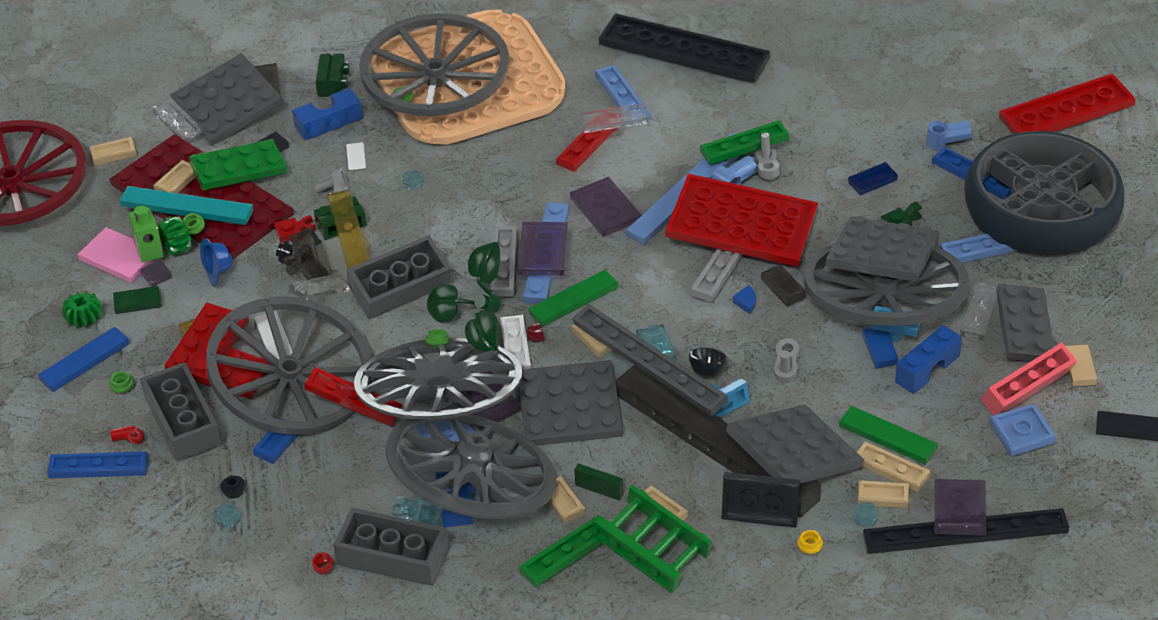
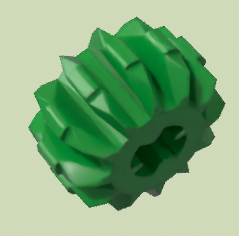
[158,216,191,256]
[62,291,102,329]

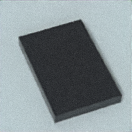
[721,472,800,528]

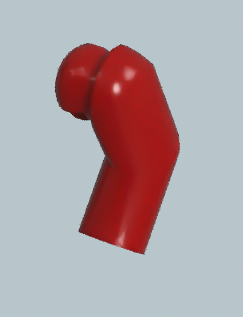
[110,425,144,444]

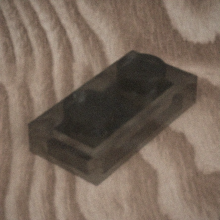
[761,264,806,306]

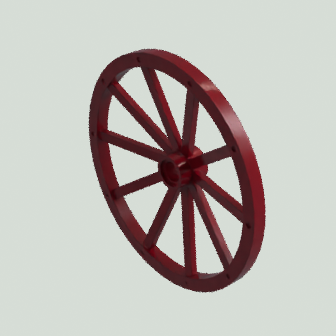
[0,120,87,226]

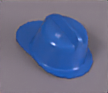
[200,239,233,287]

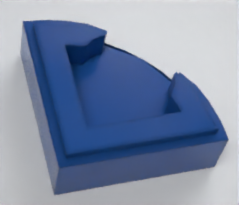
[733,285,756,314]

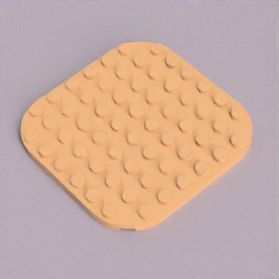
[372,10,565,146]

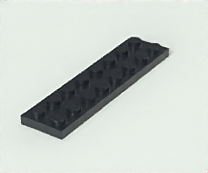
[599,13,770,83]

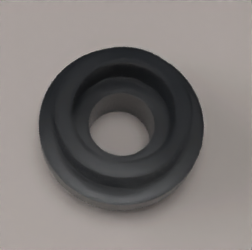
[276,240,294,263]
[220,475,245,499]

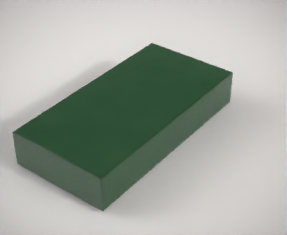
[113,286,161,314]
[574,464,623,501]

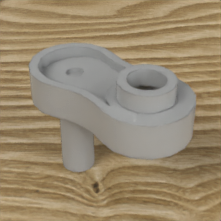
[755,133,780,180]
[314,168,353,202]
[774,338,800,383]

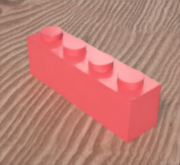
[981,342,1077,415]

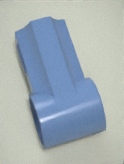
[926,121,972,150]
[712,155,758,185]

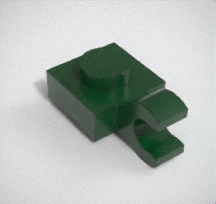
[881,202,922,226]

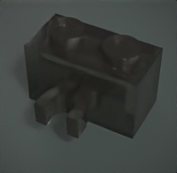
[283,227,331,284]

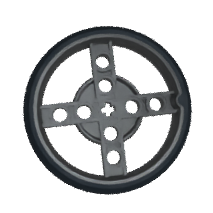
[964,131,1124,255]

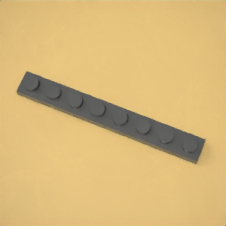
[572,304,728,416]

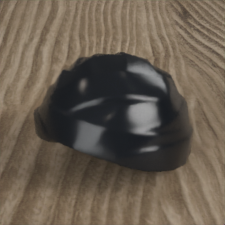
[689,347,727,377]

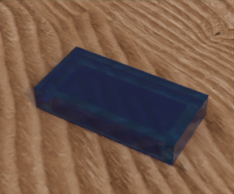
[848,162,898,195]

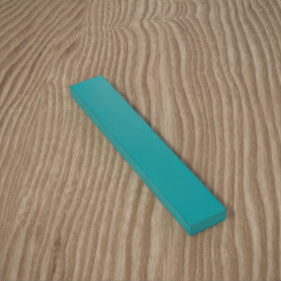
[120,186,253,225]

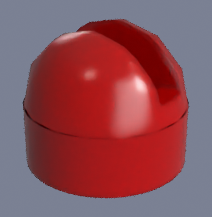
[312,552,333,575]

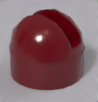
[526,322,545,342]

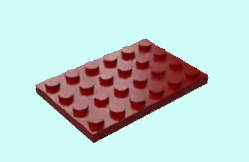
[665,173,818,267]

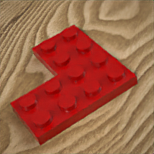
[164,302,271,399]

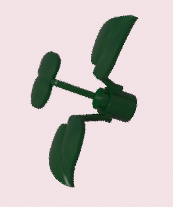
[427,242,501,351]

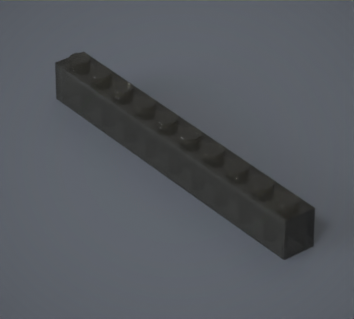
[616,365,821,518]

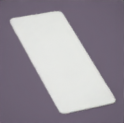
[346,142,366,170]

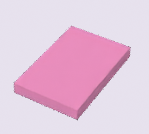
[78,227,156,283]

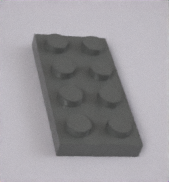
[996,284,1054,361]

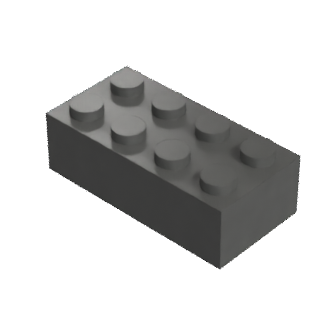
[347,235,451,319]
[140,362,222,461]
[333,507,449,586]

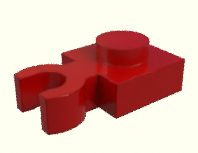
[274,216,316,243]

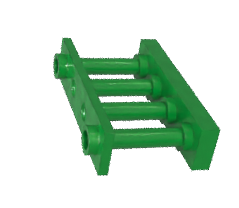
[592,484,712,594]

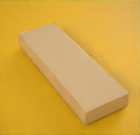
[857,441,930,492]

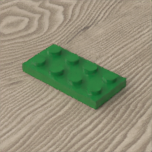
[189,139,287,190]

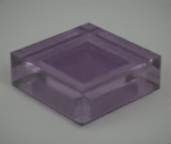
[140,260,172,287]

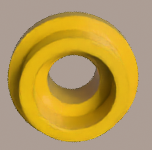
[797,530,823,554]

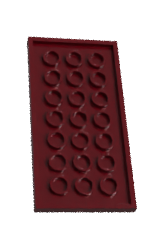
[110,134,294,259]

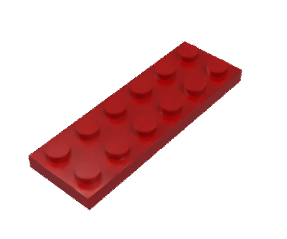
[999,73,1136,134]

